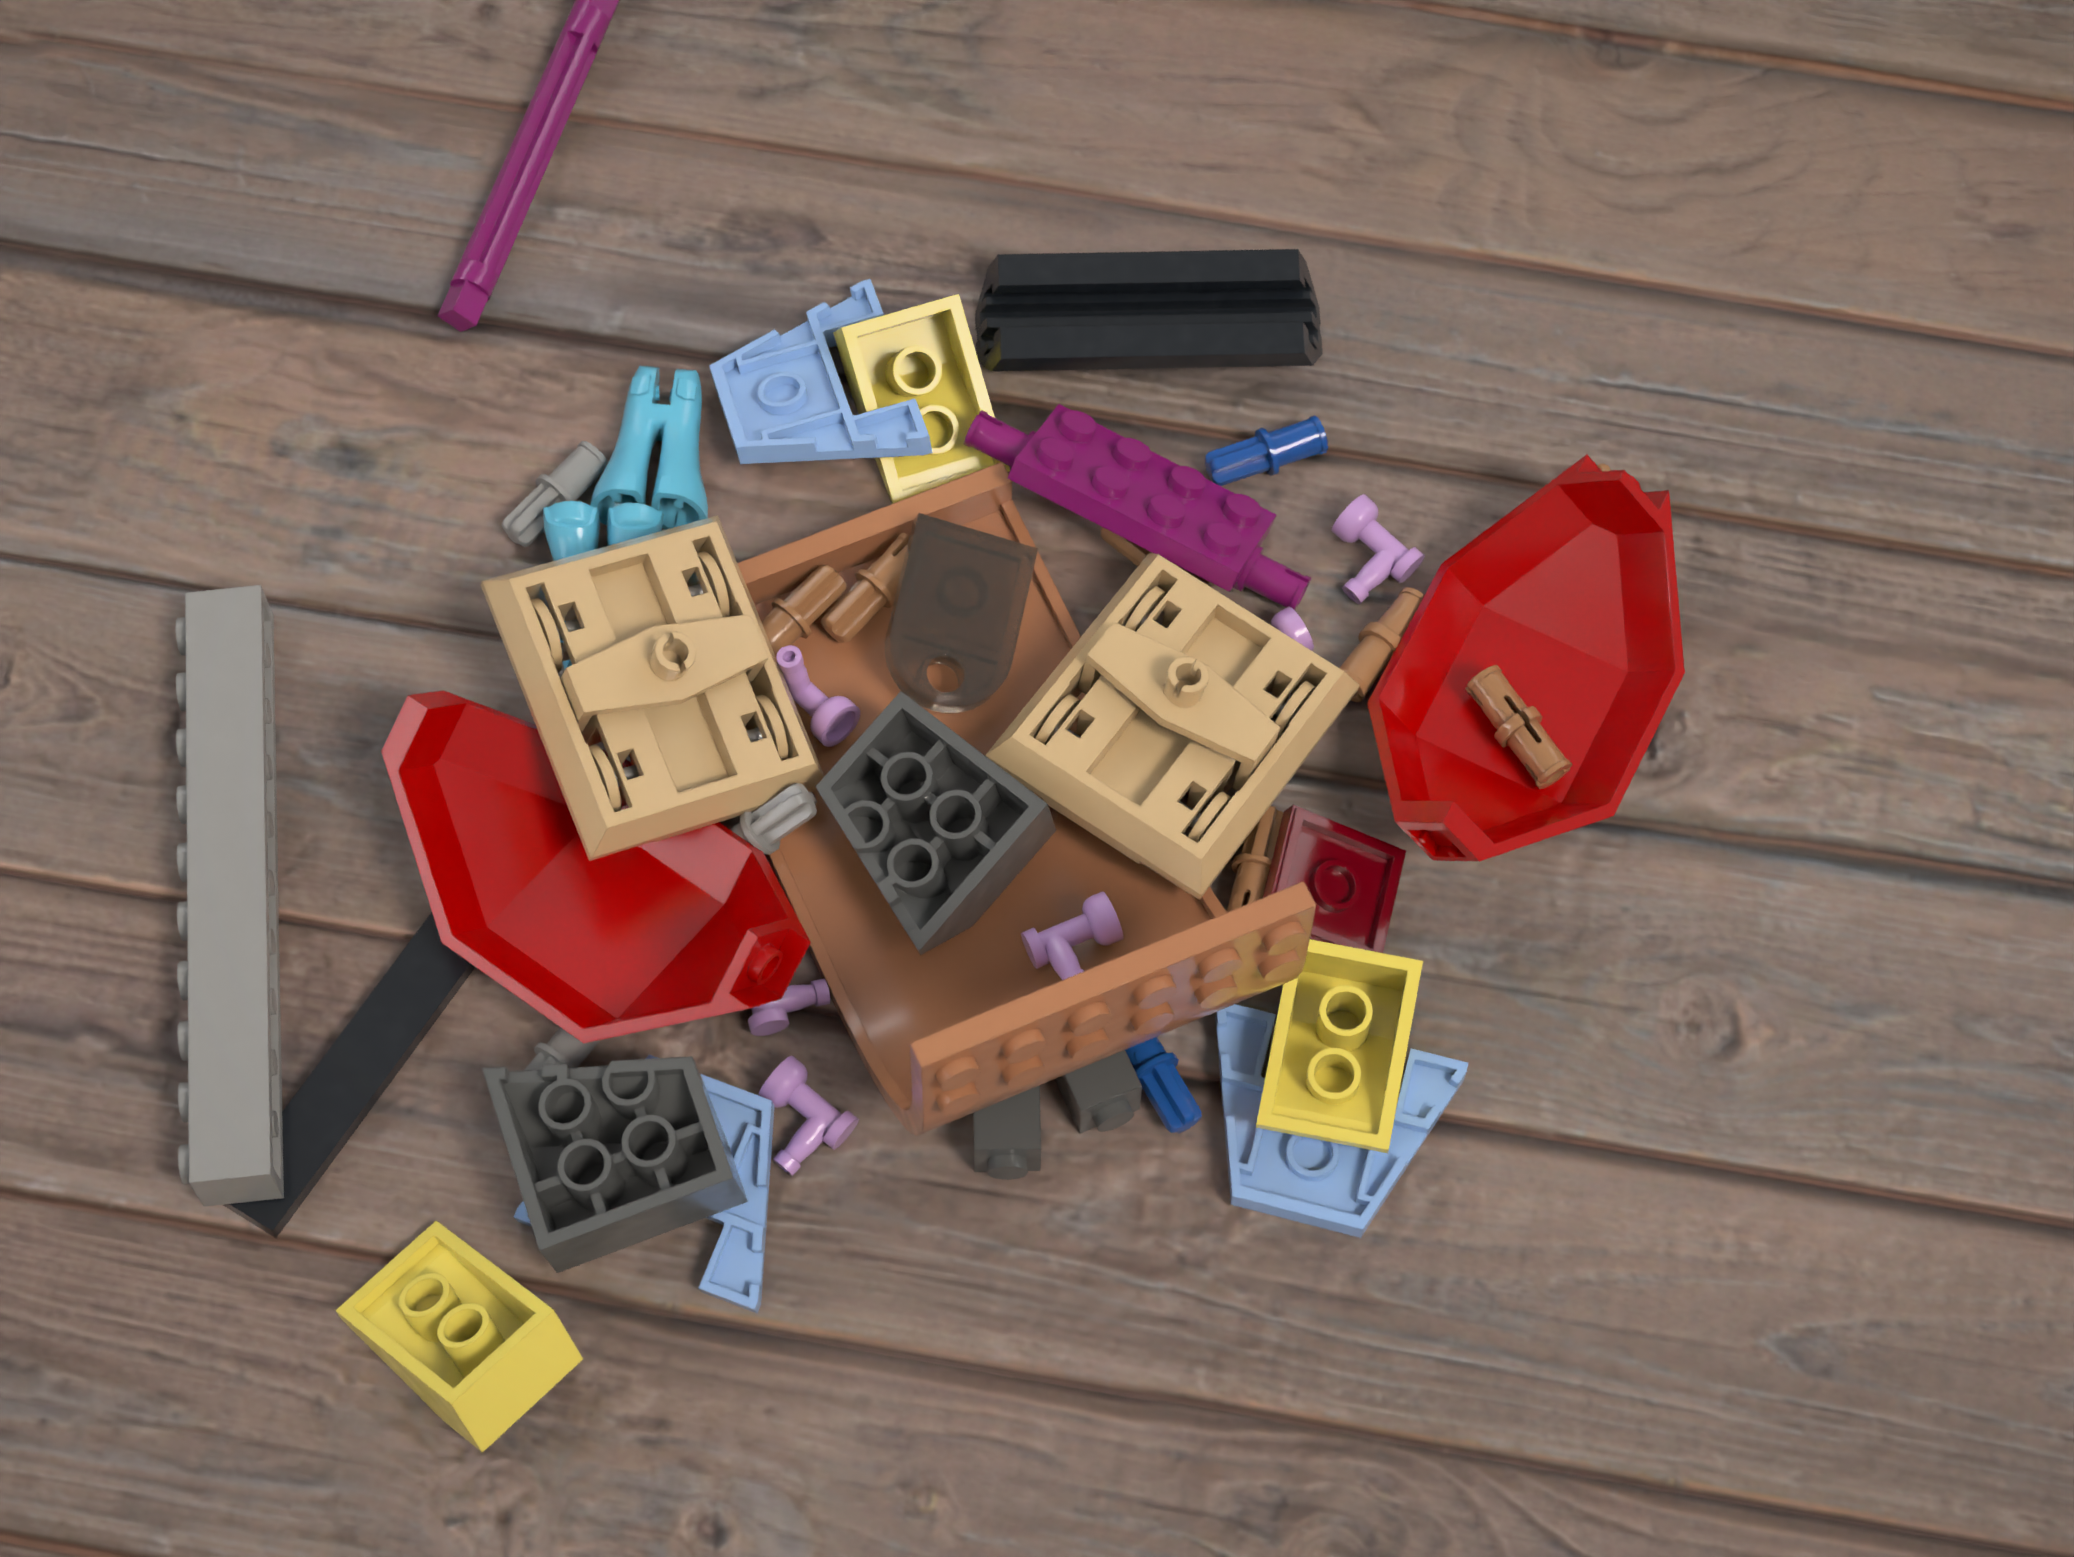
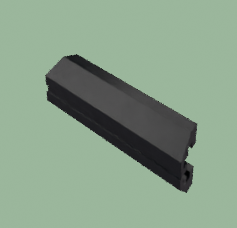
[975,249,1323,372]

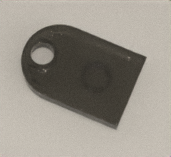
[885,513,1038,713]

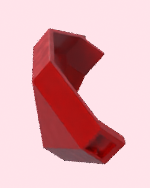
[1367,454,1685,861]
[381,690,811,1044]

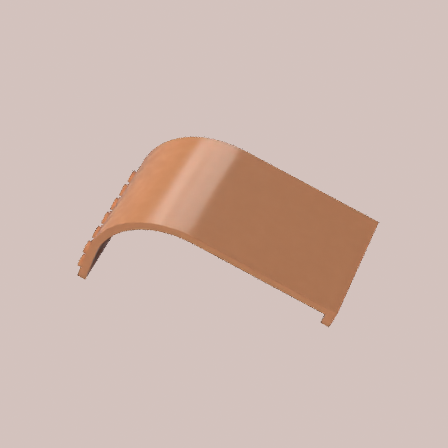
[687,462,1316,1136]

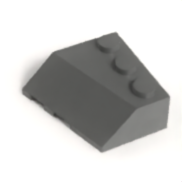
[816,691,1056,955]
[482,1056,748,1273]

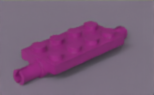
[964,404,1312,610]

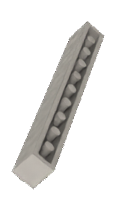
[176,585,284,1207]

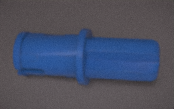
[1204,415,1328,486]
[1125,1037,1202,1133]

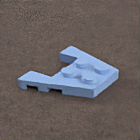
[709,279,933,464]
[1215,1004,1468,1238]
[514,1055,775,1314]

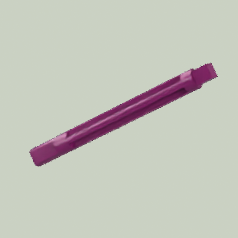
[437,0,620,332]

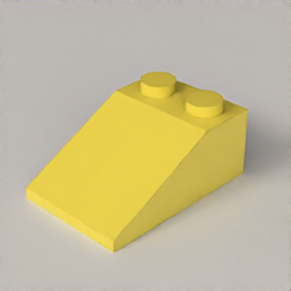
[833,294,1010,504]
[1256,939,1423,1153]
[335,1220,583,1453]

